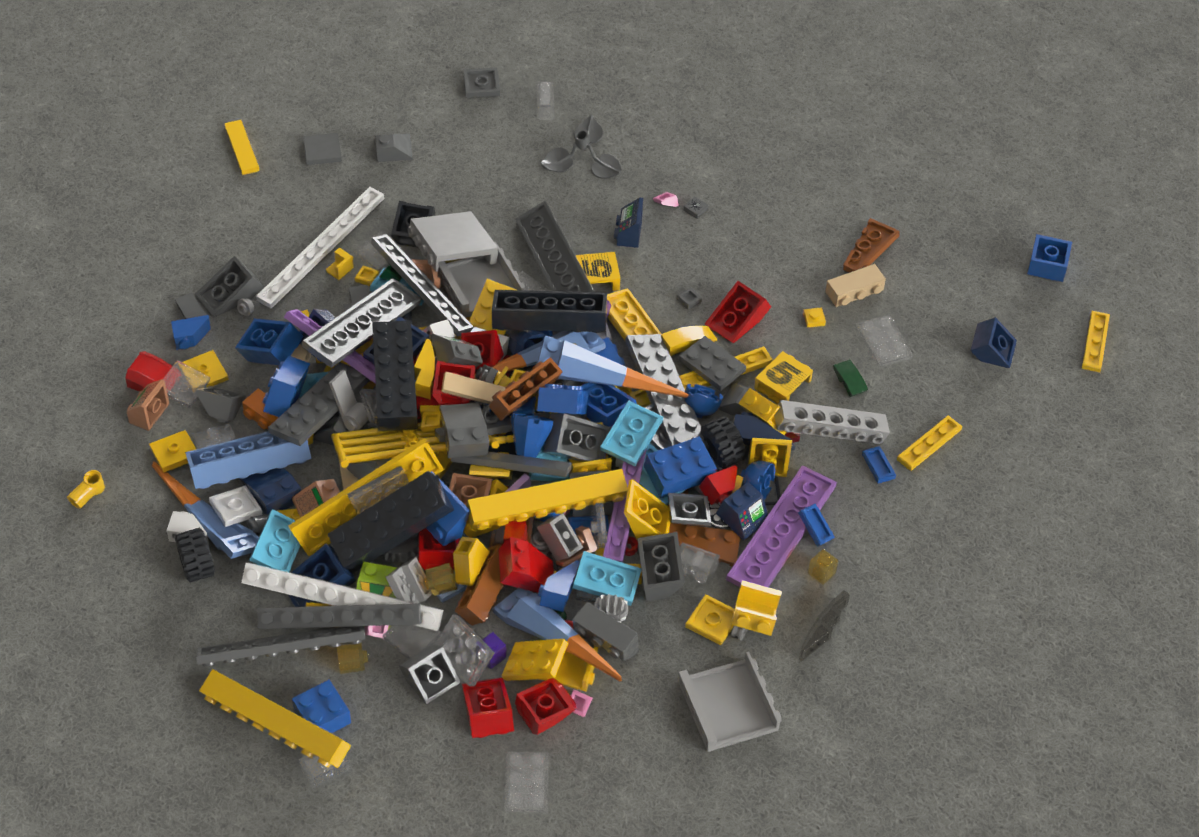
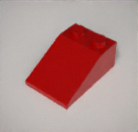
[705,281,771,344]
[498,537,554,593]
[462,678,514,738]

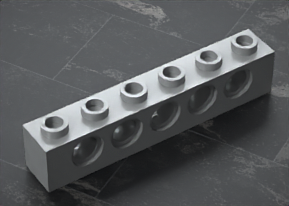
[774,400,890,444]

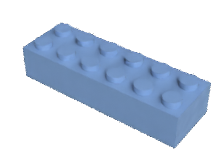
[185,431,312,489]

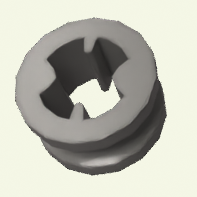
[731,626,748,641]

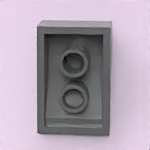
[195,256,264,317]
[440,403,489,458]
[543,413,611,462]

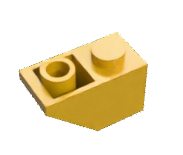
[453,537,490,586]

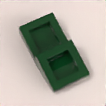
[832,359,868,397]

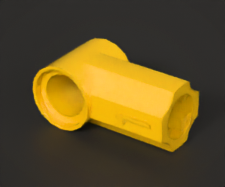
[67,470,105,509]

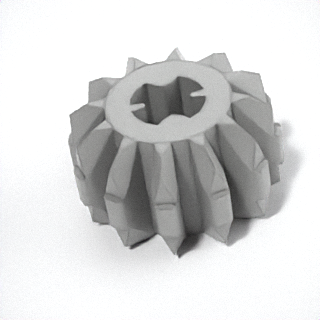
[594,594,628,622]

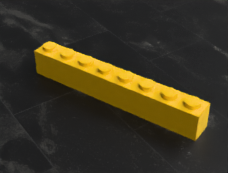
[466,469,628,530]
[199,669,351,768]

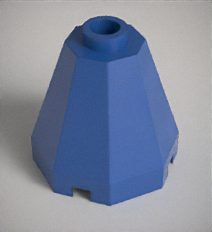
[511,413,553,458]

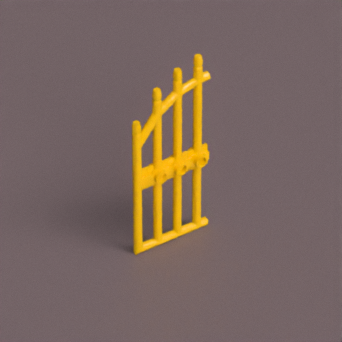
[331,422,514,468]

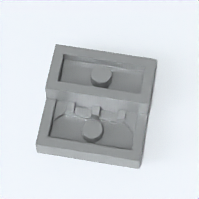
[386,557,434,603]

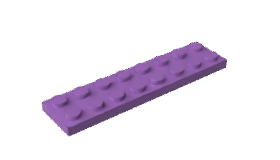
[726,465,837,588]

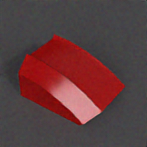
[125,351,181,394]
[432,361,475,405]
[418,528,460,572]
[515,678,576,735]

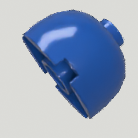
[685,384,723,418]
[740,460,775,500]

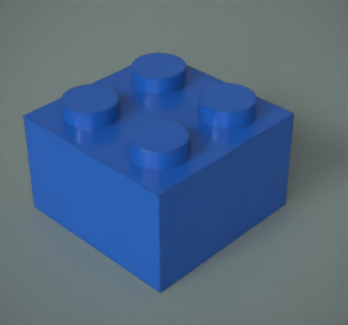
[1027,234,1072,282]
[292,679,351,733]

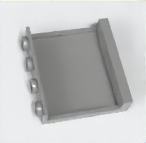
[408,211,498,272]
[438,242,526,318]
[678,652,782,752]

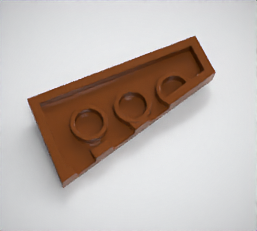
[843,218,900,273]
[669,523,740,567]

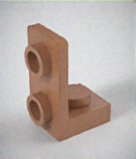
[412,259,440,288]
[555,526,598,567]

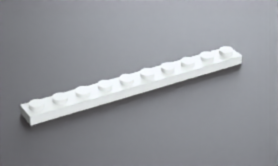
[256,187,384,309]
[241,563,443,631]

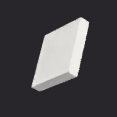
[209,485,262,527]

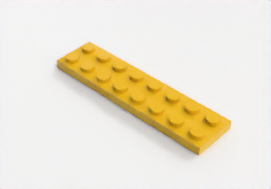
[288,438,444,556]

